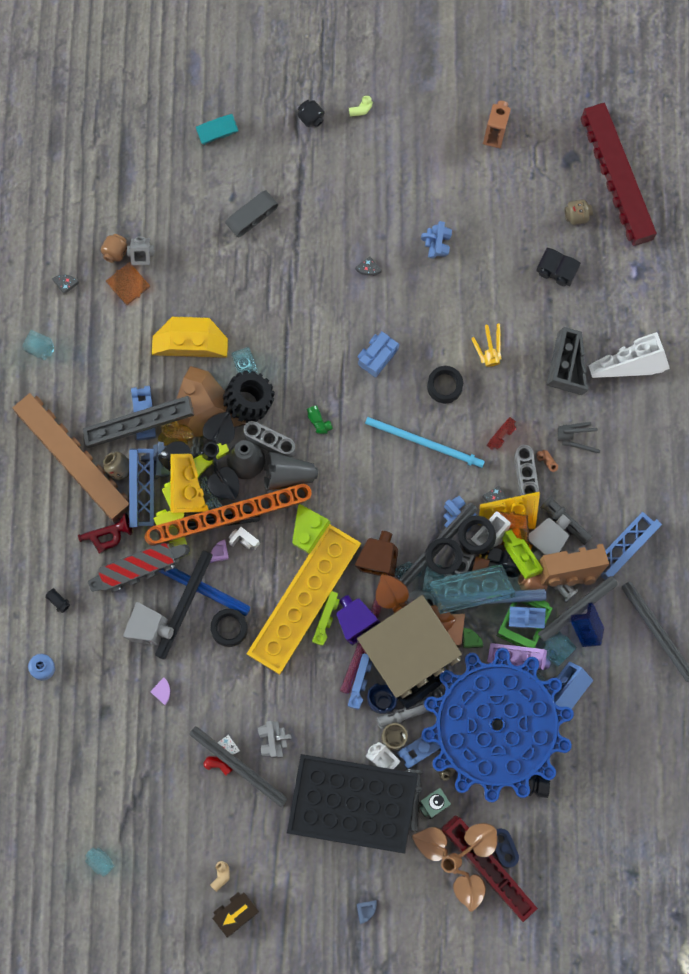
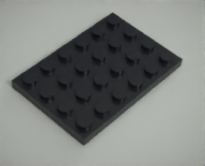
[287,754,418,854]

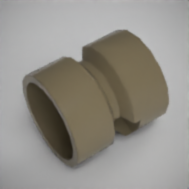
[381,723,408,751]

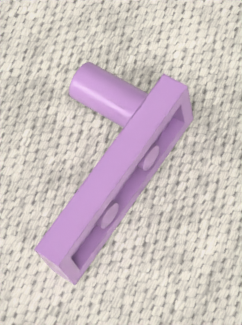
[487,643,551,670]

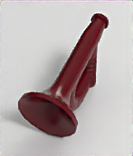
[78,513,133,554]

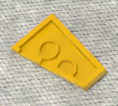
[170,453,209,513]
[478,492,540,529]

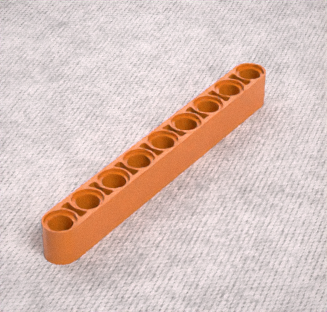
[145,484,312,546]

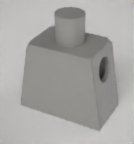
[525,514,572,555]
[123,602,174,645]

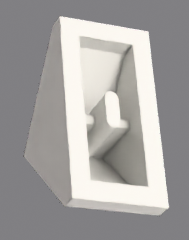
[471,511,511,548]

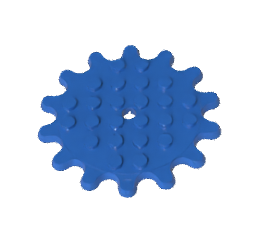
[421,648,574,803]

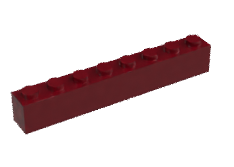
[581,102,657,246]

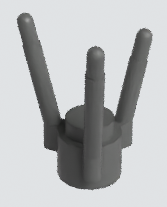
[558,422,600,453]

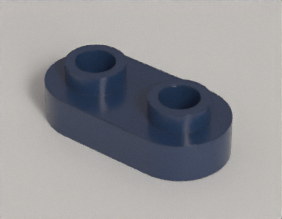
[495,828,519,868]

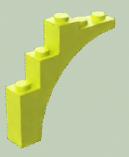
[153,443,229,559]

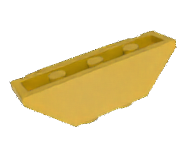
[152,317,228,358]

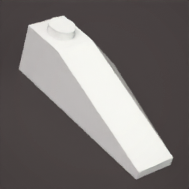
[588,332,670,378]

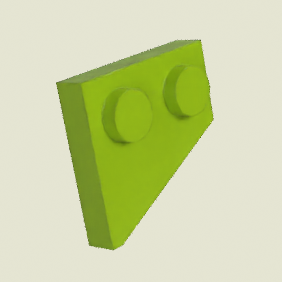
[292,504,331,554]

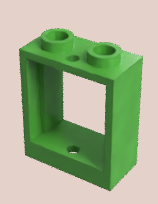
[496,601,553,648]

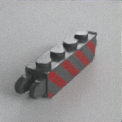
[88,542,190,593]

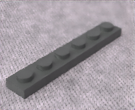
[83,396,194,448]

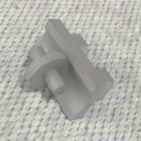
[258,721,292,758]

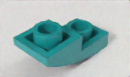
[196,114,239,145]

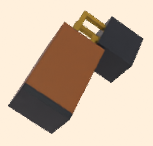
[469,548,502,587]

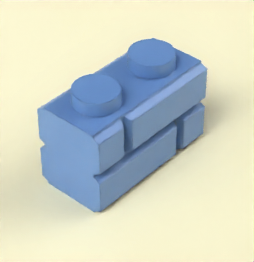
[358,331,399,377]

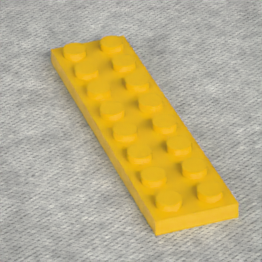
[247,524,361,675]

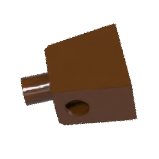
[355,531,398,577]

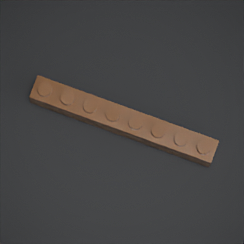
[12,393,129,523]

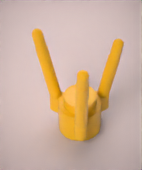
[471,323,502,367]

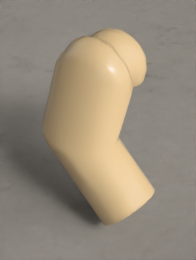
[210,861,230,892]

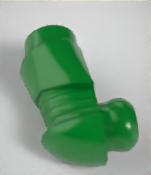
[307,405,333,434]

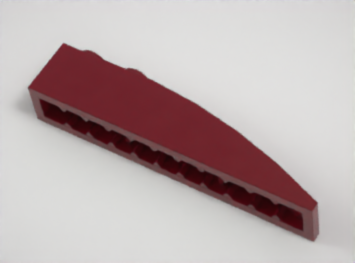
[441,815,538,922]

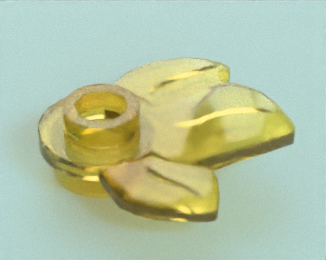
[158,421,194,446]

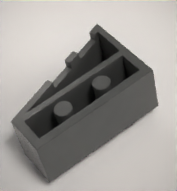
[546,327,589,395]

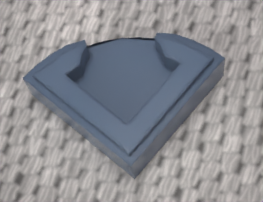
[356,900,377,924]

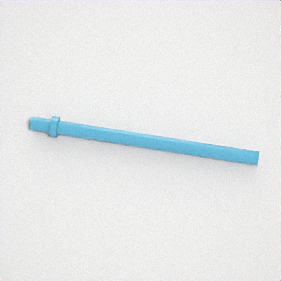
[365,417,485,468]

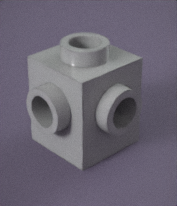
[127,237,154,265]

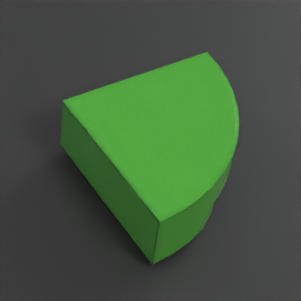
[463,628,483,648]

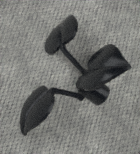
[158,412,239,500]

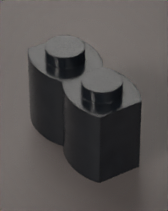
[536,248,581,286]

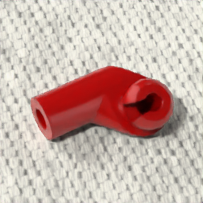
[203,756,233,776]

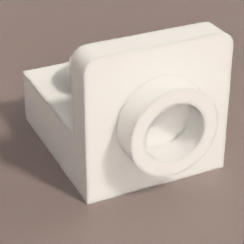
[229,527,260,550]
[366,742,401,769]

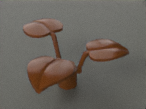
[375,574,455,631]

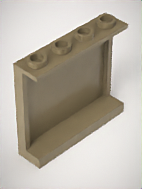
[357,595,463,699]

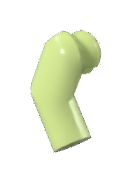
[349,96,373,117]

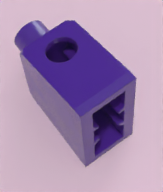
[336,595,381,646]

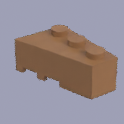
[539,544,609,587]

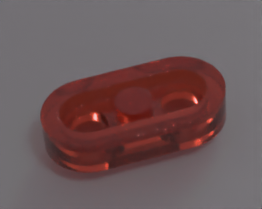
[486,417,517,451]

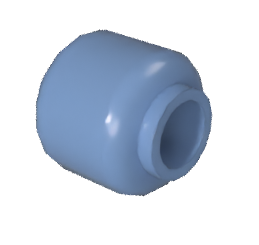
[28,654,55,681]

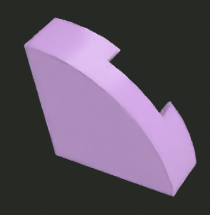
[210,540,229,563]
[151,678,170,705]

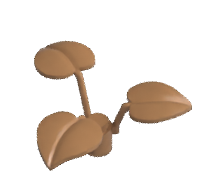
[412,823,497,912]

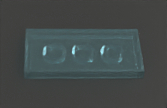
[428,564,515,614]

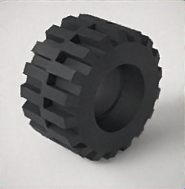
[223,370,275,423]

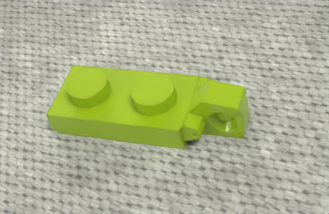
[502,530,543,579]
[312,591,340,646]

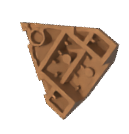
[167,366,246,442]

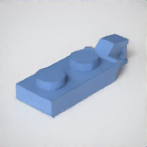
[348,653,373,710]

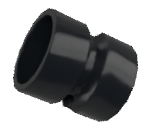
[528,775,550,798]

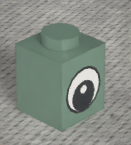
[419,788,451,819]

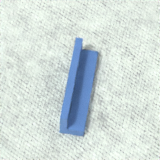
[129,449,154,527]
[600,512,662,580]

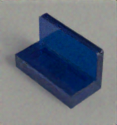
[570,602,604,647]

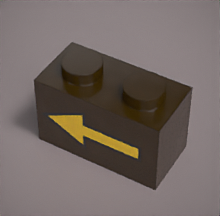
[212,892,259,938]

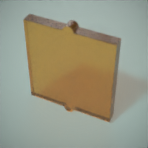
[106,262,150,305]
[499,511,529,547]

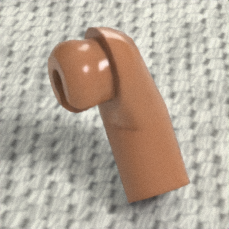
[536,450,558,472]

